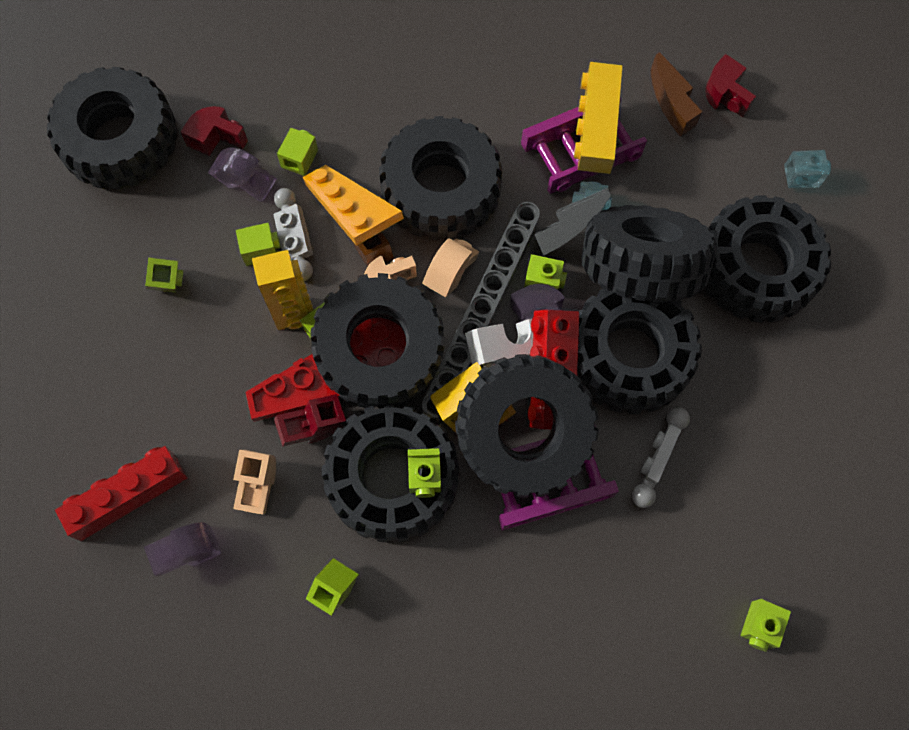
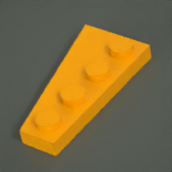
[303,165,404,246]

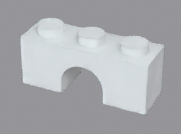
[465,318,533,368]

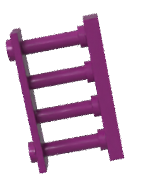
[521,97,647,194]
[498,426,619,531]

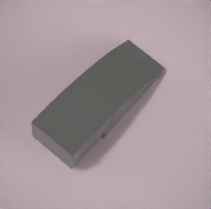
[535,187,611,255]

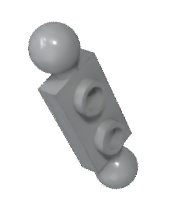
[273,188,313,281]
[632,407,690,508]

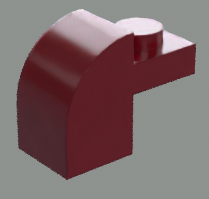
[705,54,756,118]
[180,106,248,156]
[274,394,346,447]

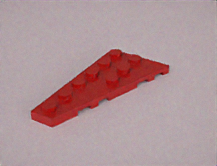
[246,318,406,422]

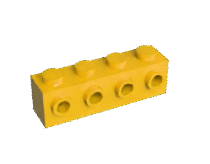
[574,62,622,174]
[252,250,313,330]

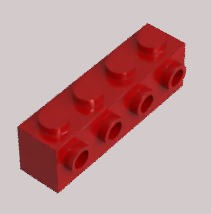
[528,310,579,430]
[55,446,188,541]

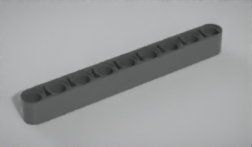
[422,202,540,425]

